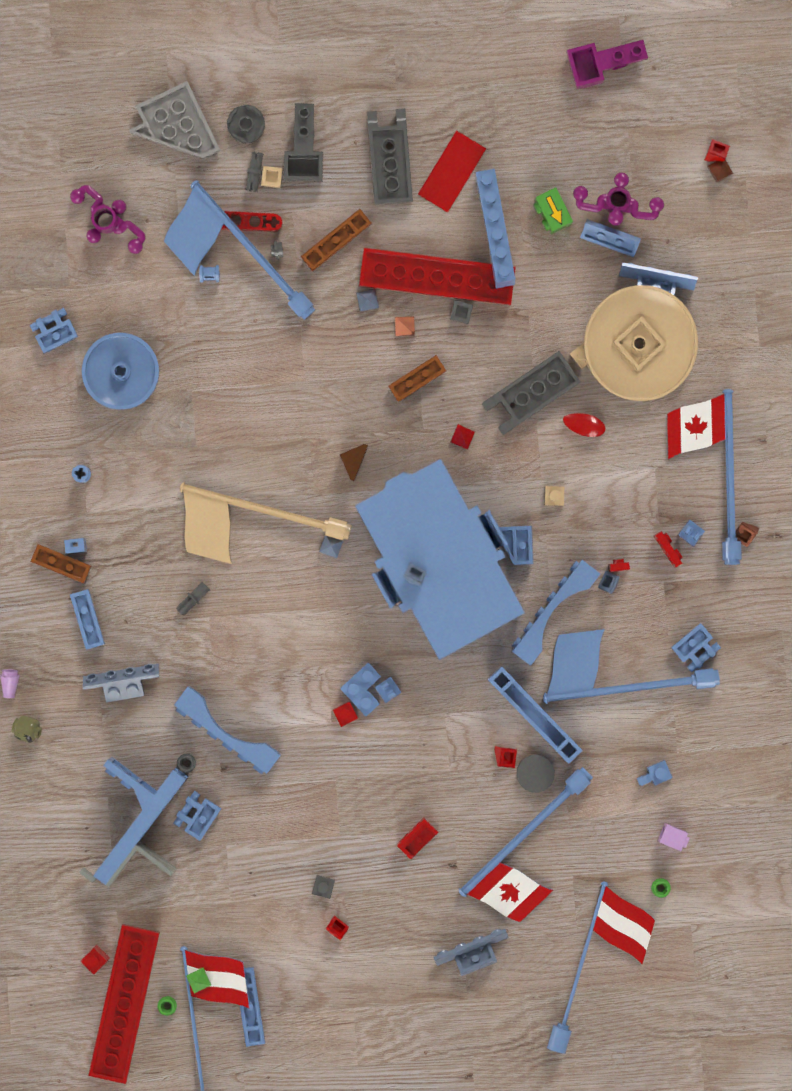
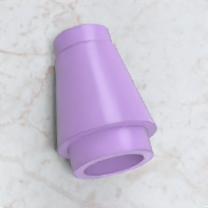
[0,669,19,698]

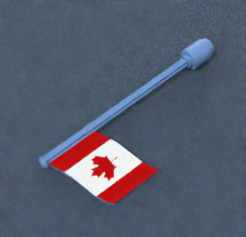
[667,389,742,565]
[458,767,593,922]

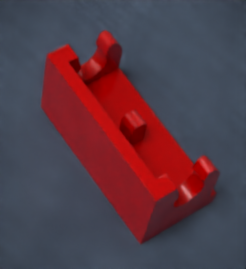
[397,817,439,859]

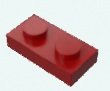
[654,531,683,568]

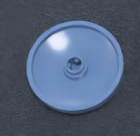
[82,333,159,410]

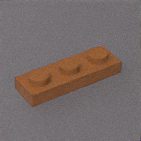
[388,355,447,402]
[30,544,92,584]

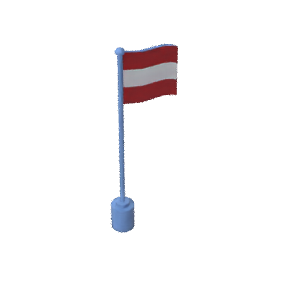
[547,881,655,1054]
[180,946,250,1091]

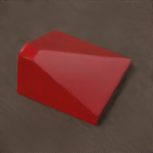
[704,139,730,162]
[450,424,475,450]
[494,746,517,768]

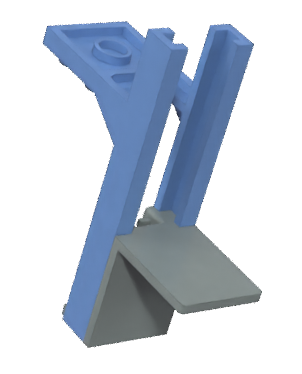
[79,757,189,887]

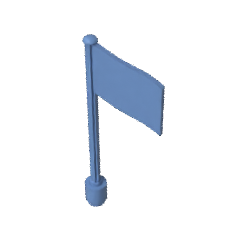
[164,180,315,320]
[543,629,720,704]

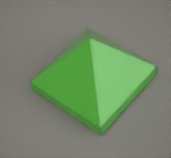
[186,968,211,993]

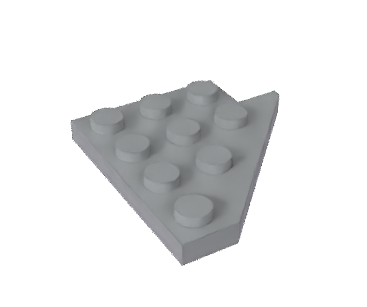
[129,81,221,159]

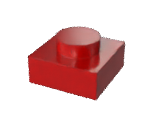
[608,559,630,572]
[333,701,358,727]

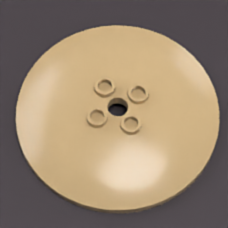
[584,285,698,401]

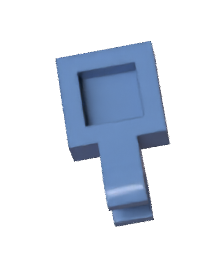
[636,760,672,786]

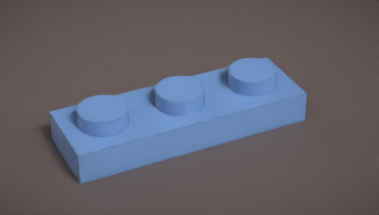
[580,219,641,257]
[70,589,105,650]

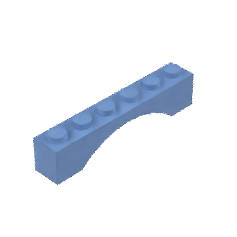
[475,169,515,288]
[511,560,600,666]
[487,666,583,764]
[174,686,281,774]

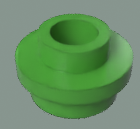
[651,878,671,898]
[157,996,177,1016]

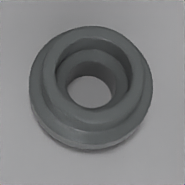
[270,240,283,260]
[177,754,196,773]

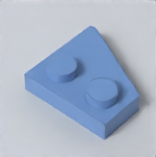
[499,526,534,565]

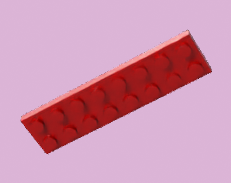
[359,248,516,306]
[88,924,160,1084]

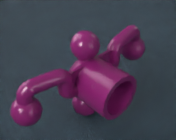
[573,172,664,226]
[70,185,146,254]

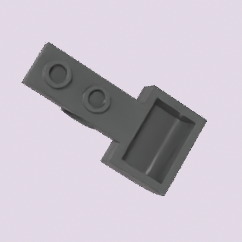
[284,103,323,182]

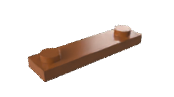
[300,209,372,272]

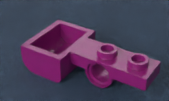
[566,40,648,89]

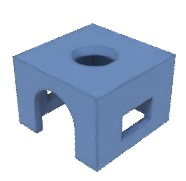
[64,538,87,554]

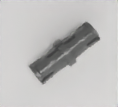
[246,152,264,192]

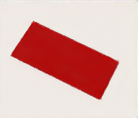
[418,131,486,212]

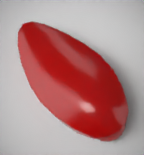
[563,413,606,437]

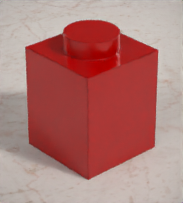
[80,944,110,975]

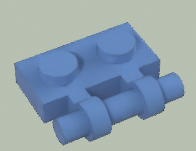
[30,308,79,354]
[671,623,721,672]
[174,791,222,841]

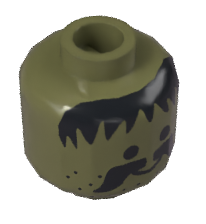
[12,715,42,743]

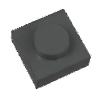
[450,301,473,324]
[312,875,335,899]

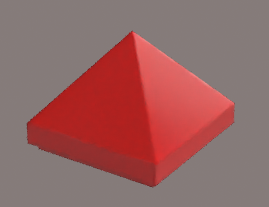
[325,915,349,940]

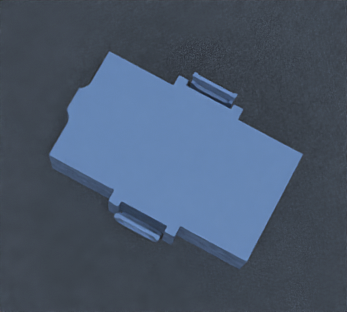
[355,459,525,660]

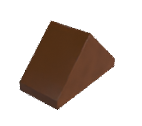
[340,444,368,481]

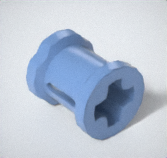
[199,265,220,283]
[72,465,91,483]

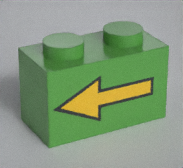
[533,187,573,234]

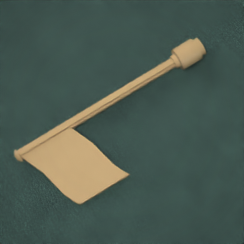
[180,482,352,564]

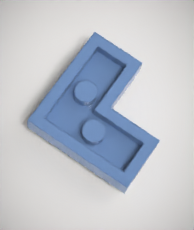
[340,662,381,716]

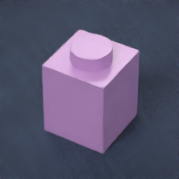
[658,823,689,851]

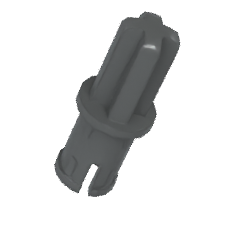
[176,582,210,616]

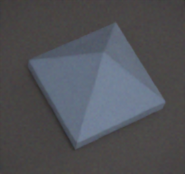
[356,289,379,312]
[319,536,343,558]
[403,564,427,586]
[598,571,620,594]

